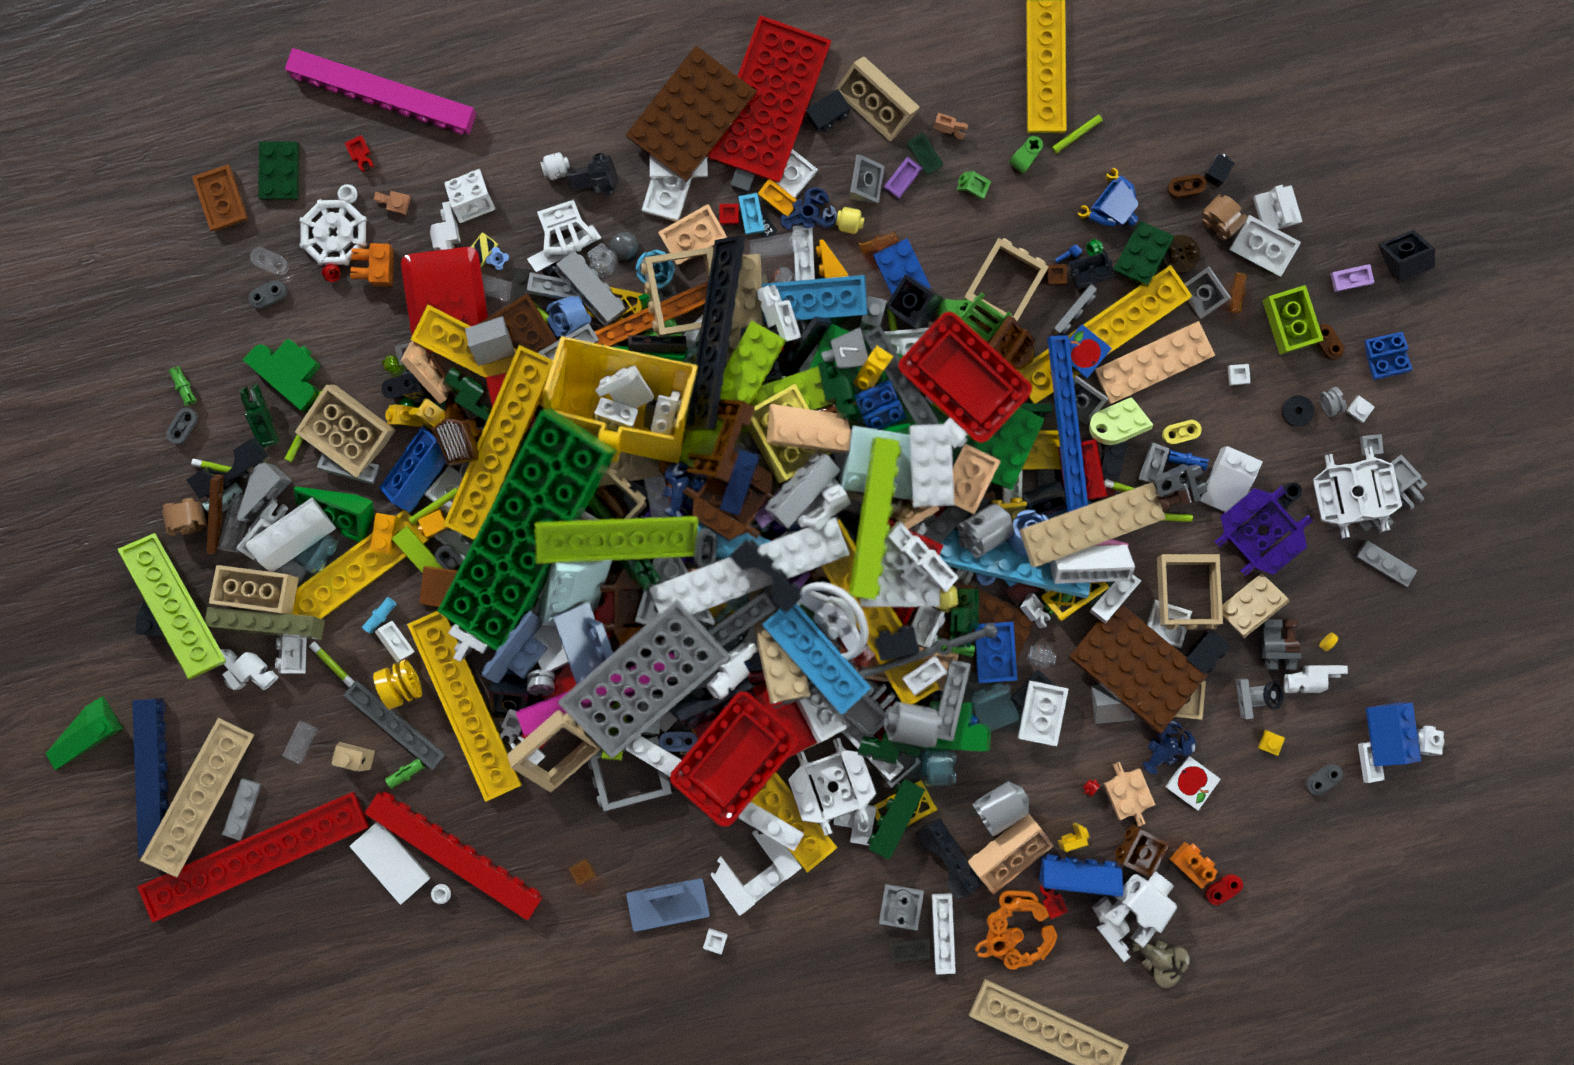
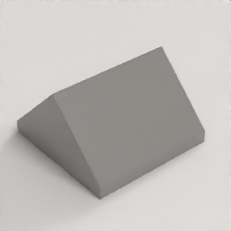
[849,154,885,203]
[1184,267,1231,319]
[465,316,516,366]
[1073,376,1108,425]
[1091,684,1135,724]

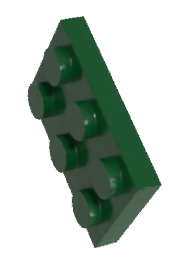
[258,142,299,200]
[1113,220,1174,287]

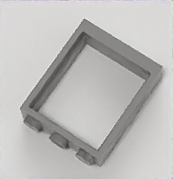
[588,735,673,811]

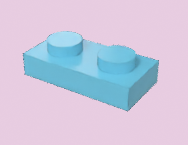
[738,193,765,235]

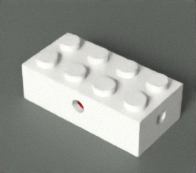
[910,424,954,506]

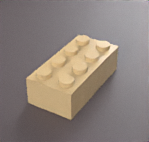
[209,565,299,614]

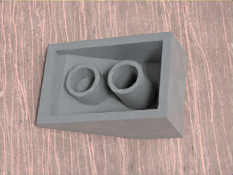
[237,462,292,523]

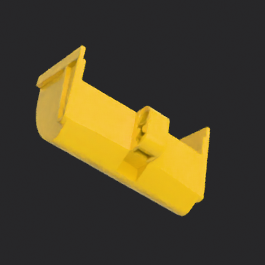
[544,336,697,464]

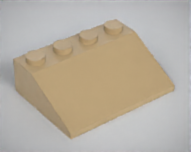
[295,385,396,478]

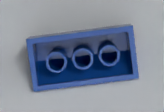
[379,425,446,513]
[1039,854,1123,897]

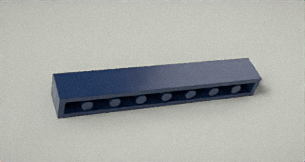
[132,698,169,857]

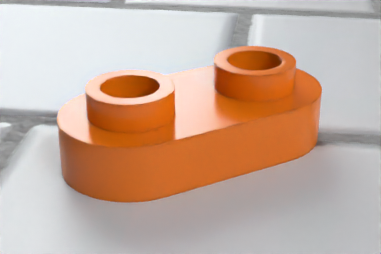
[998,890,1038,912]

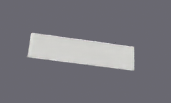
[527,225,601,272]

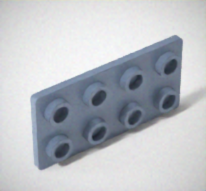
[553,602,613,684]
[481,611,548,683]
[626,878,710,932]

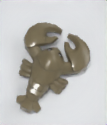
[1132,940,1190,988]

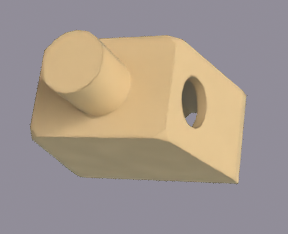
[331,742,375,771]

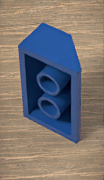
[1366,702,1421,766]

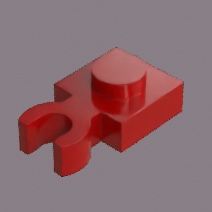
[344,135,374,172]
[1039,885,1069,919]

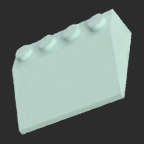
[839,426,913,500]
[539,560,612,626]

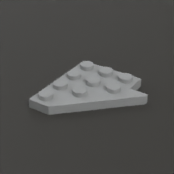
[635,557,715,638]

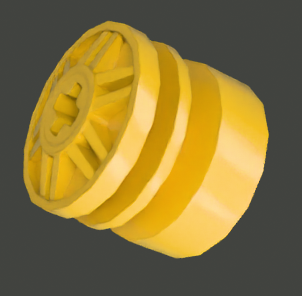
[373,659,422,710]

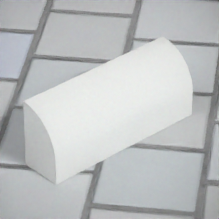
[1050,545,1135,584]

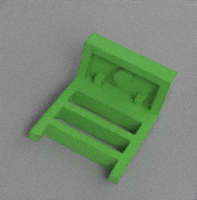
[959,292,1012,342]

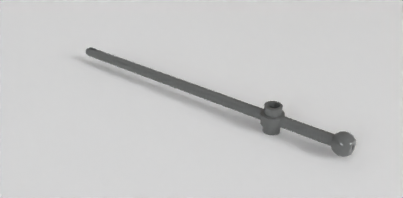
[771,623,998,708]

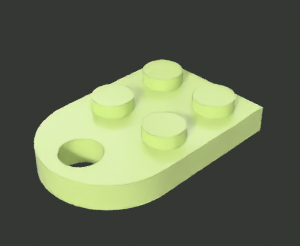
[1089,397,1153,445]

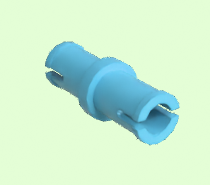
[362,597,397,634]

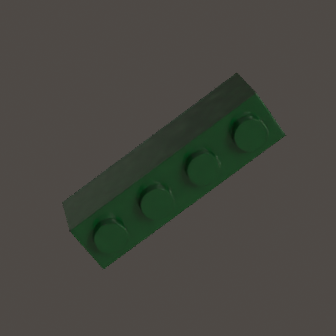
[867,778,925,860]

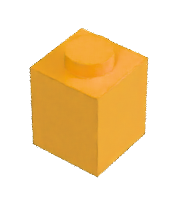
[418,510,450,538]

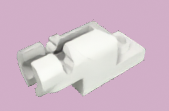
[430,201,461,251]
[756,285,801,342]
[237,498,288,560]
[707,640,758,700]
[220,649,278,690]
[1284,665,1348,693]
[1092,896,1130,962]

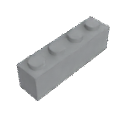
[555,251,625,327]
[765,450,840,528]

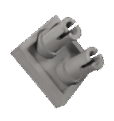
[879,884,924,930]

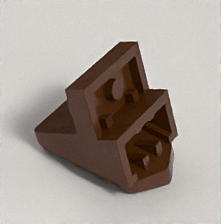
[987,316,1036,370]
[431,419,483,465]

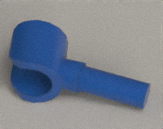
[1055,245,1082,263]

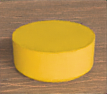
[1319,632,1338,651]

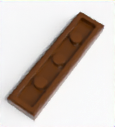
[207,474,224,554]

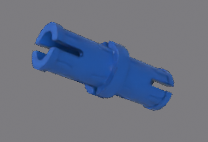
[1167,450,1209,471]

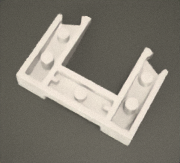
[711,830,802,916]

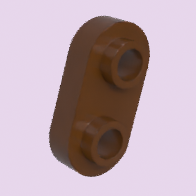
[1167,174,1207,198]
[1317,324,1344,360]

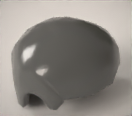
[609,232,640,262]

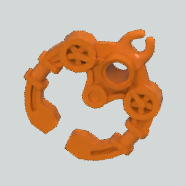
[975,898,1057,970]

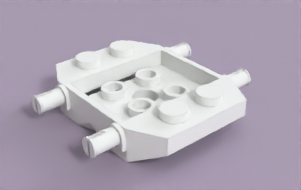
[1313,447,1402,539]
[788,738,877,836]

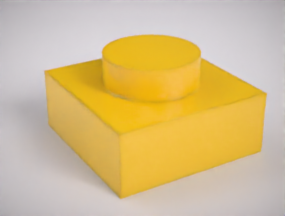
[1258,730,1285,756]

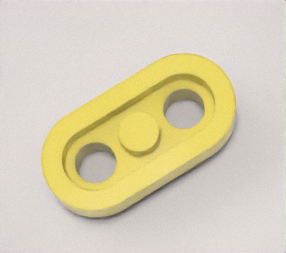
[1162,420,1202,445]

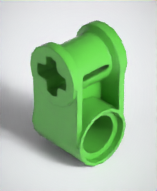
[1008,136,1043,174]
[937,299,975,319]

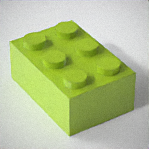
[1262,285,1323,355]

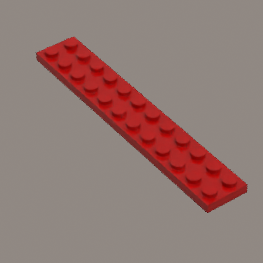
[137,791,369,923]

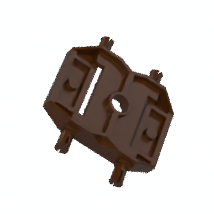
[683,452,776,541]
[600,568,665,646]

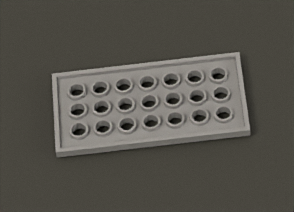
[558,599,730,758]

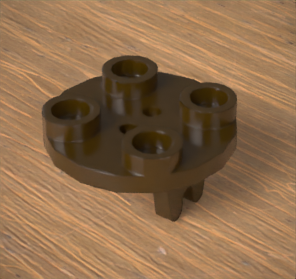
[1163,235,1200,273]

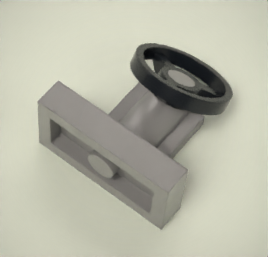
[1235,679,1284,719]

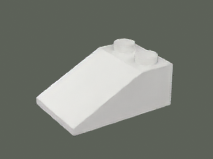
[1199,446,1263,512]

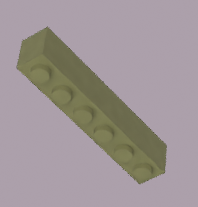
[205,607,325,640]

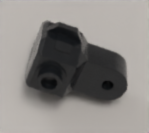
[565,153,618,195]
[381,368,432,403]

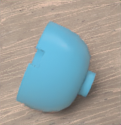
[636,250,675,290]

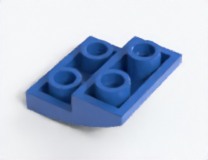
[1364,331,1412,380]
[855,380,906,430]

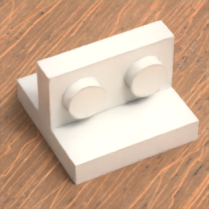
[1253,185,1302,230]
[449,624,489,661]

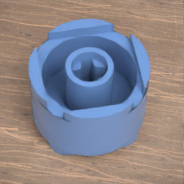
[547,296,591,337]
[1008,510,1048,556]

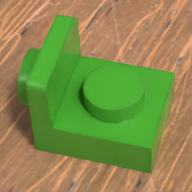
[957,171,991,199]

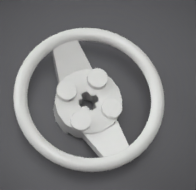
[796,583,868,661]

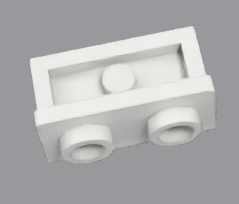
[651,390,682,436]
[910,606,945,648]

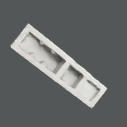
[886,522,959,592]

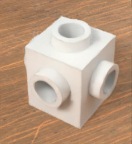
[1417,726,1444,756]

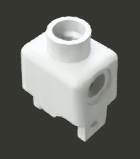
[1105,872,1177,947]

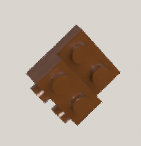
[1115,825,1170,877]

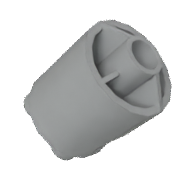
[957,504,1014,558]
[884,702,942,748]
[972,781,1029,837]

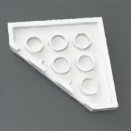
[860,537,940,607]

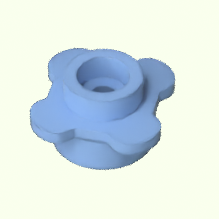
[486,247,509,270]

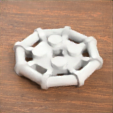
[299,199,367,266]

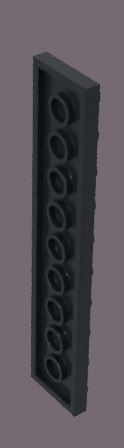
[685,235,745,431]

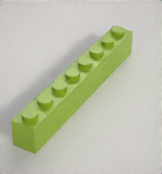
[849,437,902,600]

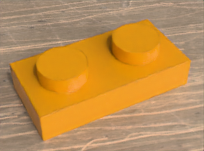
[758,179,797,217]
[370,513,397,554]

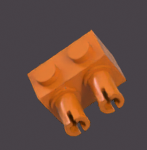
[350,243,394,287]
[1169,842,1218,889]

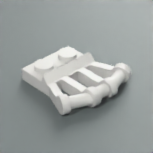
[537,200,597,257]
[794,494,851,530]

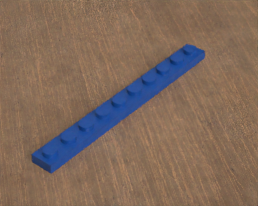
[1047,335,1088,512]

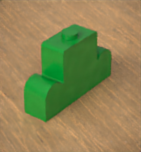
[243,339,321,412]
[921,700,991,751]

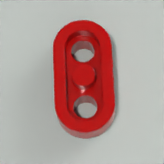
[1205,874,1243,905]

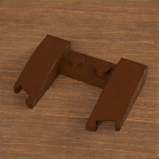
[687,399,755,482]

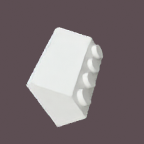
[246,497,336,572]

